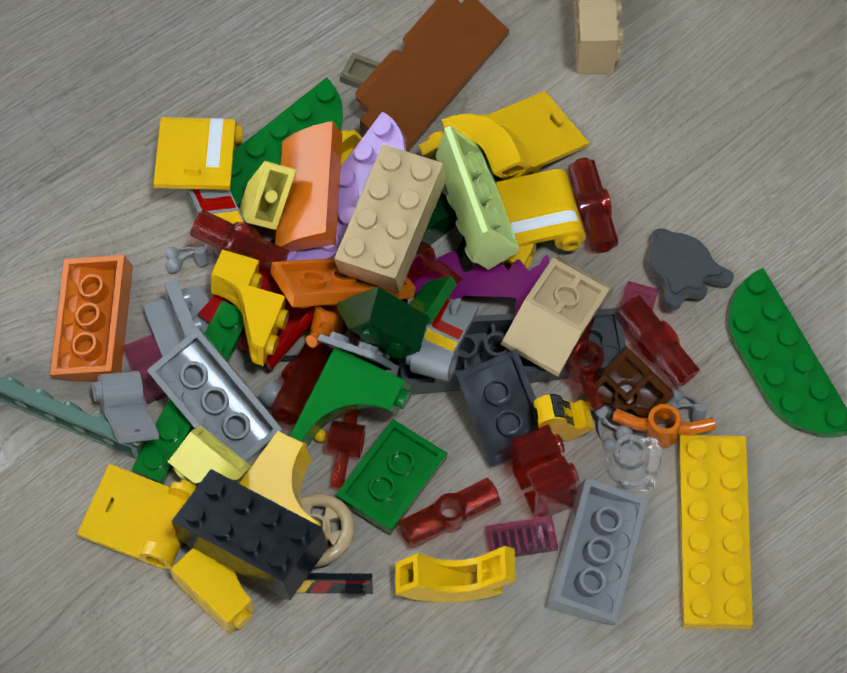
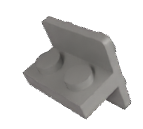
[143,279,209,357]

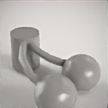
[164,246,209,273]
[667,388,707,422]
[595,404,633,452]

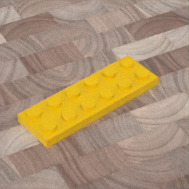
[679,435,753,630]

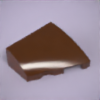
[583,346,674,418]

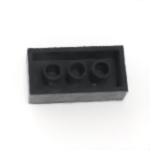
[171,469,329,600]

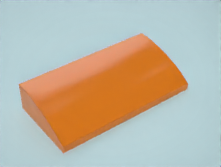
[275,121,343,254]
[50,254,133,382]

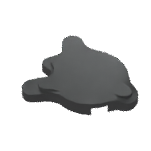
[647,228,734,310]

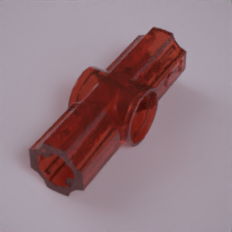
[568,157,618,253]
[190,209,290,275]
[617,295,700,389]
[271,342,333,425]
[398,477,501,549]

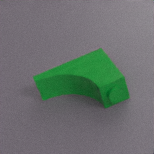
[290,347,411,445]

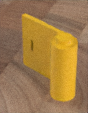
[480,91,590,179]

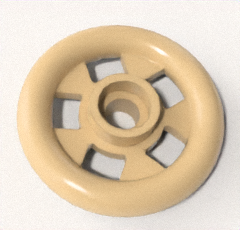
[301,494,355,567]

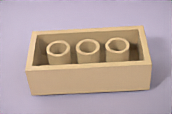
[574,0,623,74]
[334,144,447,293]

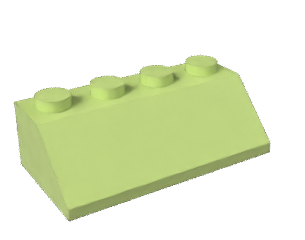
[436,126,520,270]

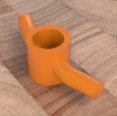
[306,305,345,348]
[612,404,716,448]

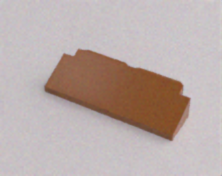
[356,0,509,152]

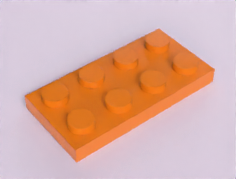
[270,258,416,308]

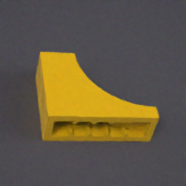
[239,431,328,540]
[170,548,254,634]

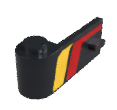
[296,573,373,596]

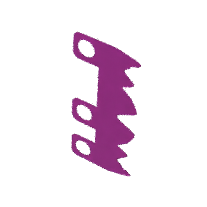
[401,251,550,318]

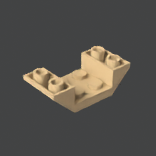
[501,256,614,377]

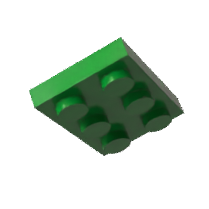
[336,419,447,535]

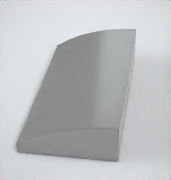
[147,328,284,461]
[545,478,648,624]

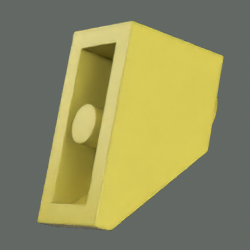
[239,161,296,230]
[168,425,251,483]

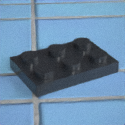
[454,349,553,466]

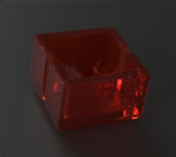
[509,424,579,522]

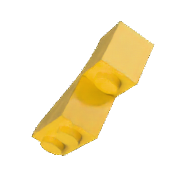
[211,249,289,366]

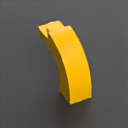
[419,114,533,180]
[395,546,516,602]

